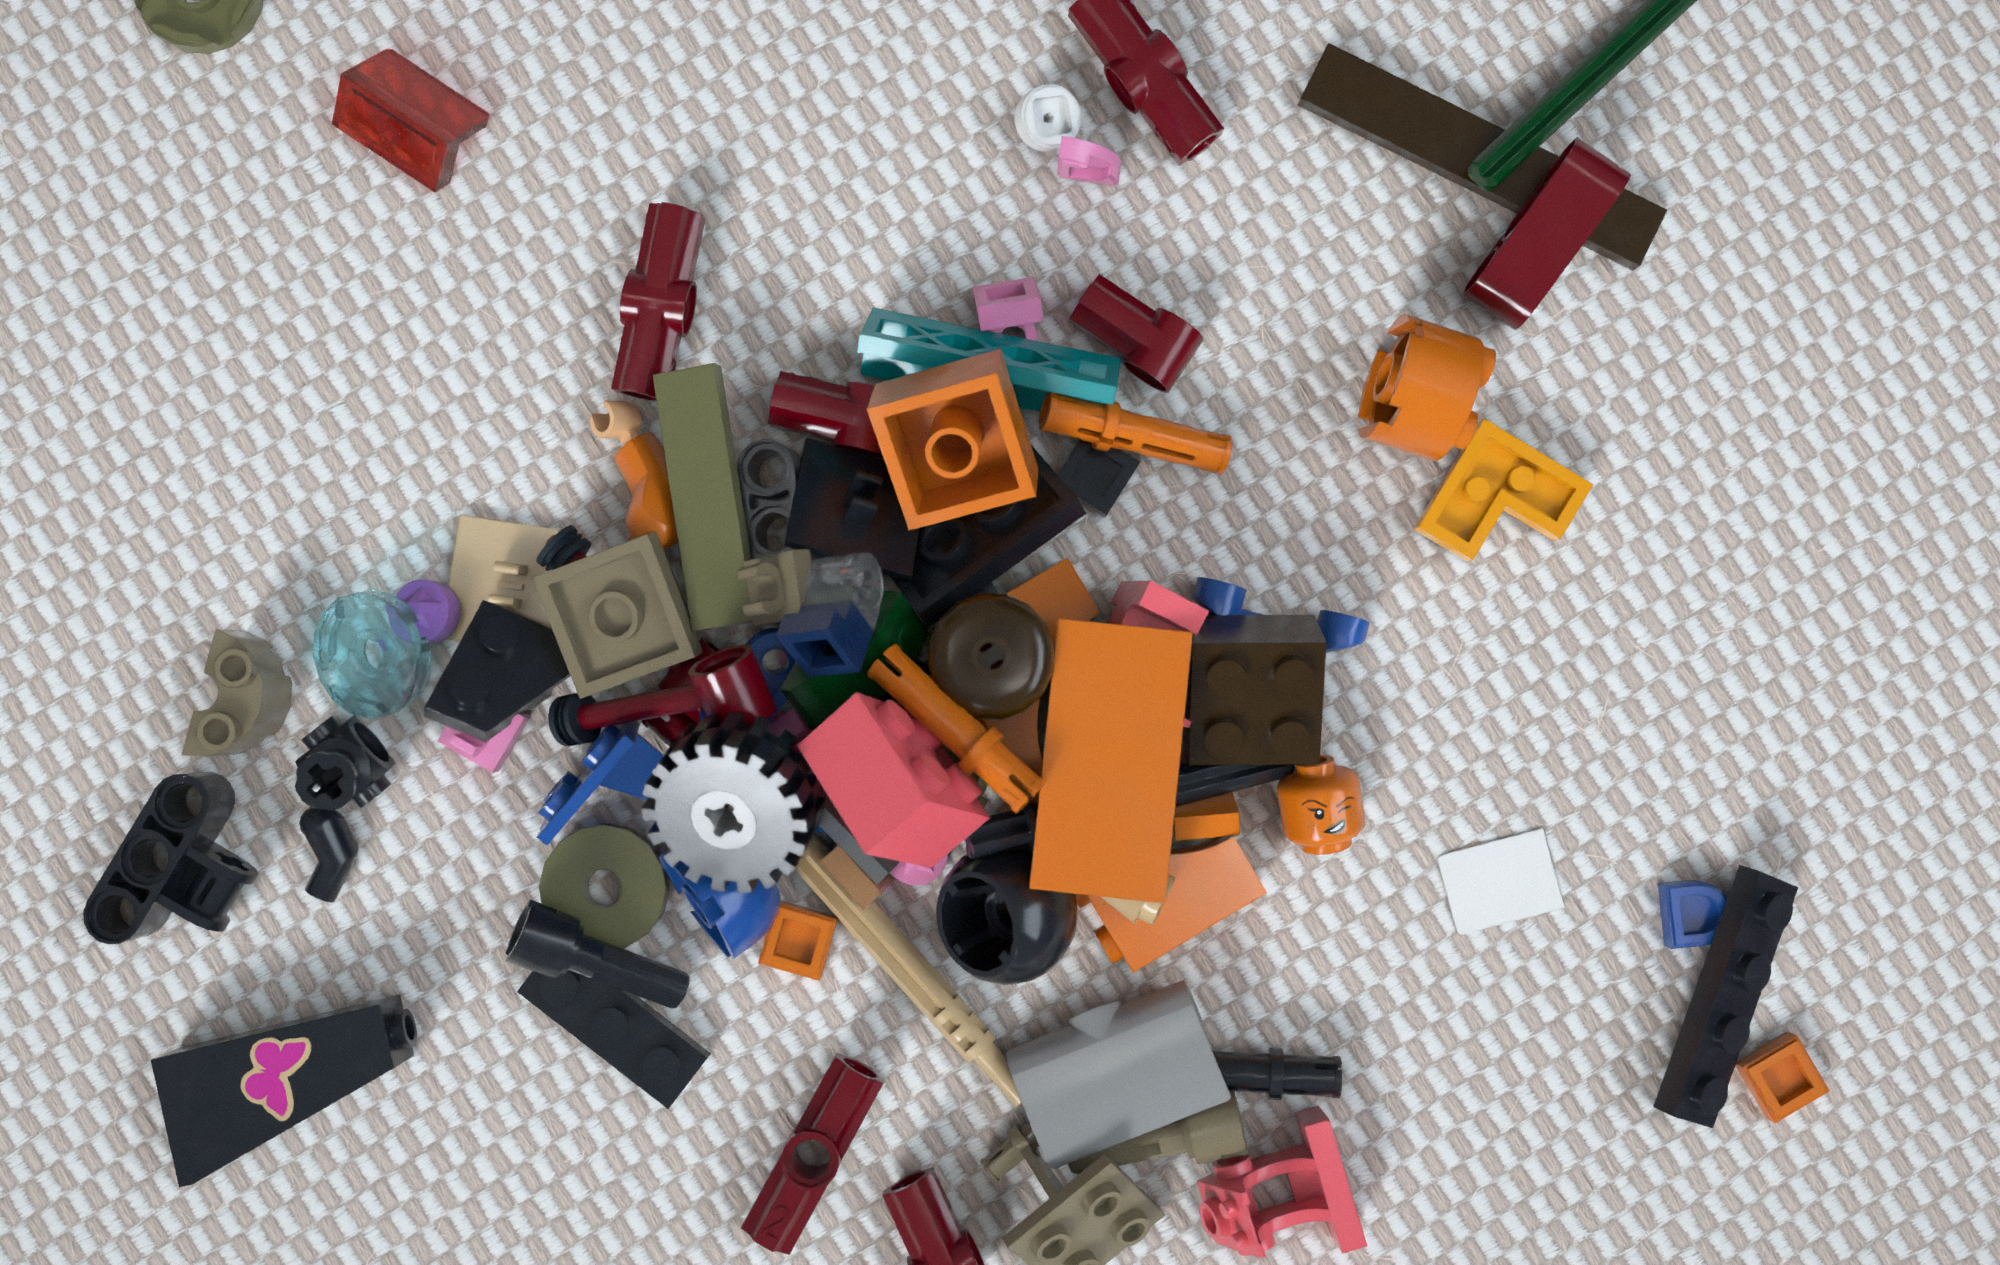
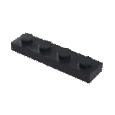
[1653,865,1799,1128]

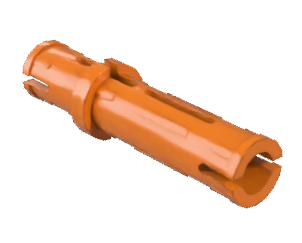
[1038,392,1232,475]
[867,644,1046,814]

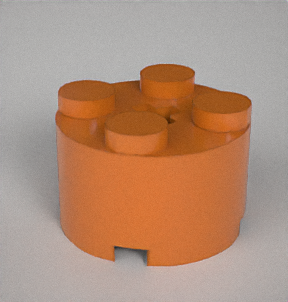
[1358,314,1496,461]

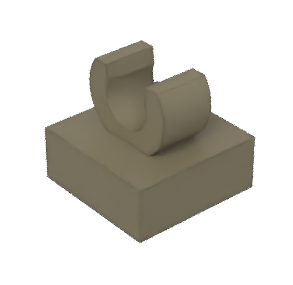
[737,549,818,626]

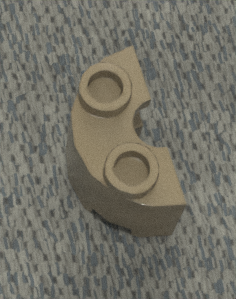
[182,629,292,756]

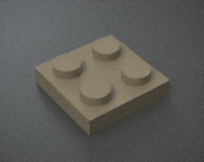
[532,531,703,699]

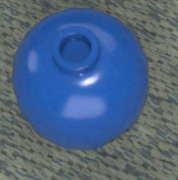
[659,851,781,959]

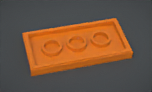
[1029,618,1193,904]

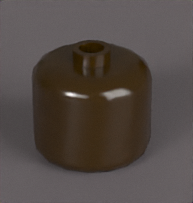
[927,593,1055,720]

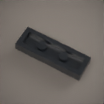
[517,970,711,1109]

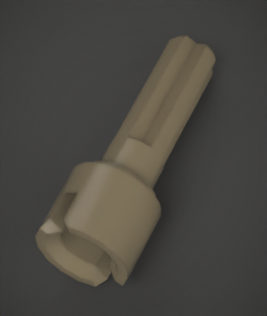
[1068,1090,1248,1174]

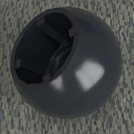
[936,846,1078,985]

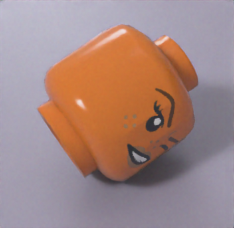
[1277,755,1365,855]

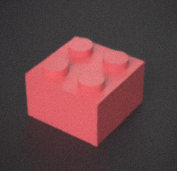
[797,692,990,868]

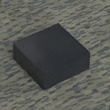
[1058,440,1140,518]

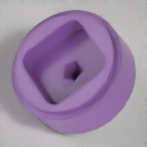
[392,579,460,644]

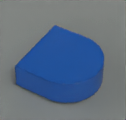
[1657,880,1727,949]

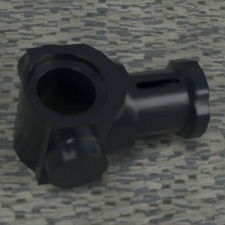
[295,715,396,810]

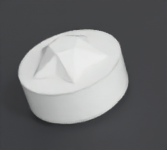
[1015,84,1081,152]

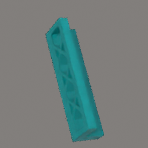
[857,307,1121,412]

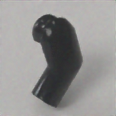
[299,807,359,902]

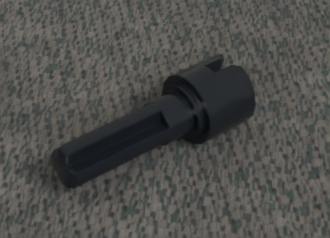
[505,899,690,1008]

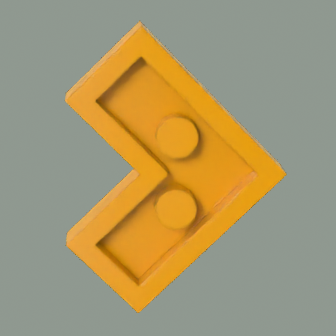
[1413,419,1594,562]

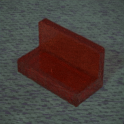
[332,49,490,193]

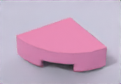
[1057,136,1121,186]

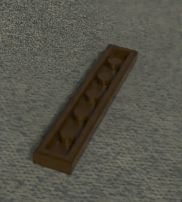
[1297,43,1668,271]

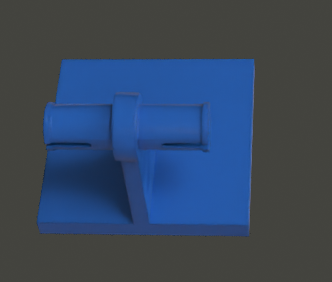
[536,721,664,846]

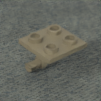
[980,1122,1165,1265]

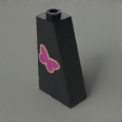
[151,994,417,1188]

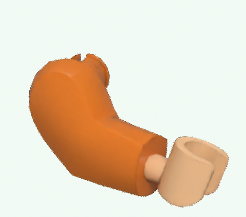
[590,400,678,553]

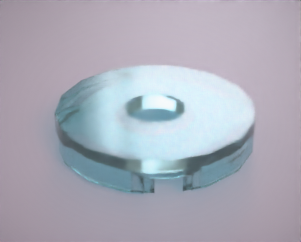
[313,589,431,719]

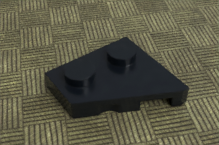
[424,600,571,743]

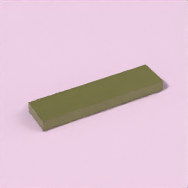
[653,363,753,632]

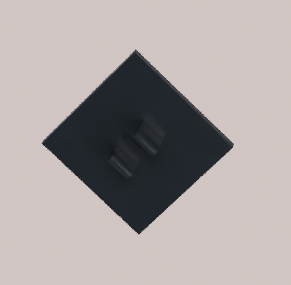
[784,437,919,581]

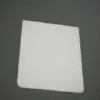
[1438,828,1565,935]

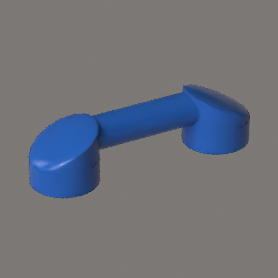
[1193,577,1370,653]

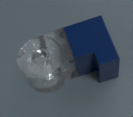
[776,552,884,678]

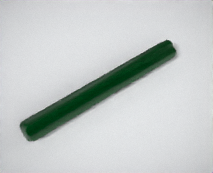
[1467,0,1697,191]

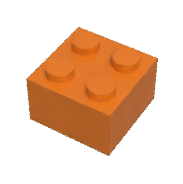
[867,349,1038,531]

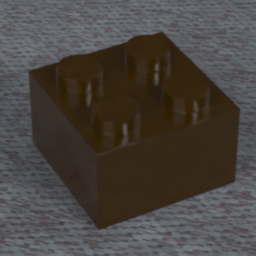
[1182,615,1327,765]

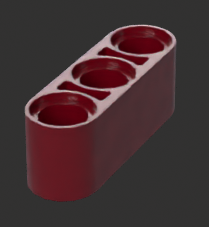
[1463,137,1631,330]

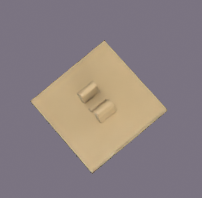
[446,515,586,642]

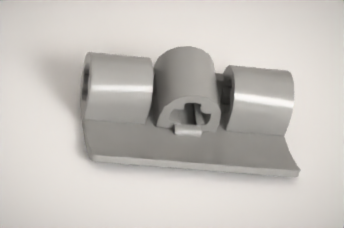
[1006,979,1231,1169]

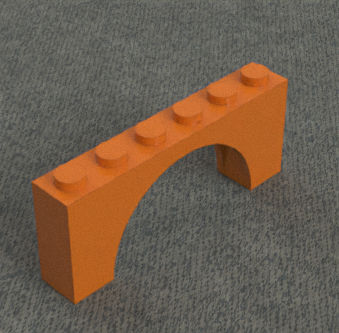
[976,557,1267,973]

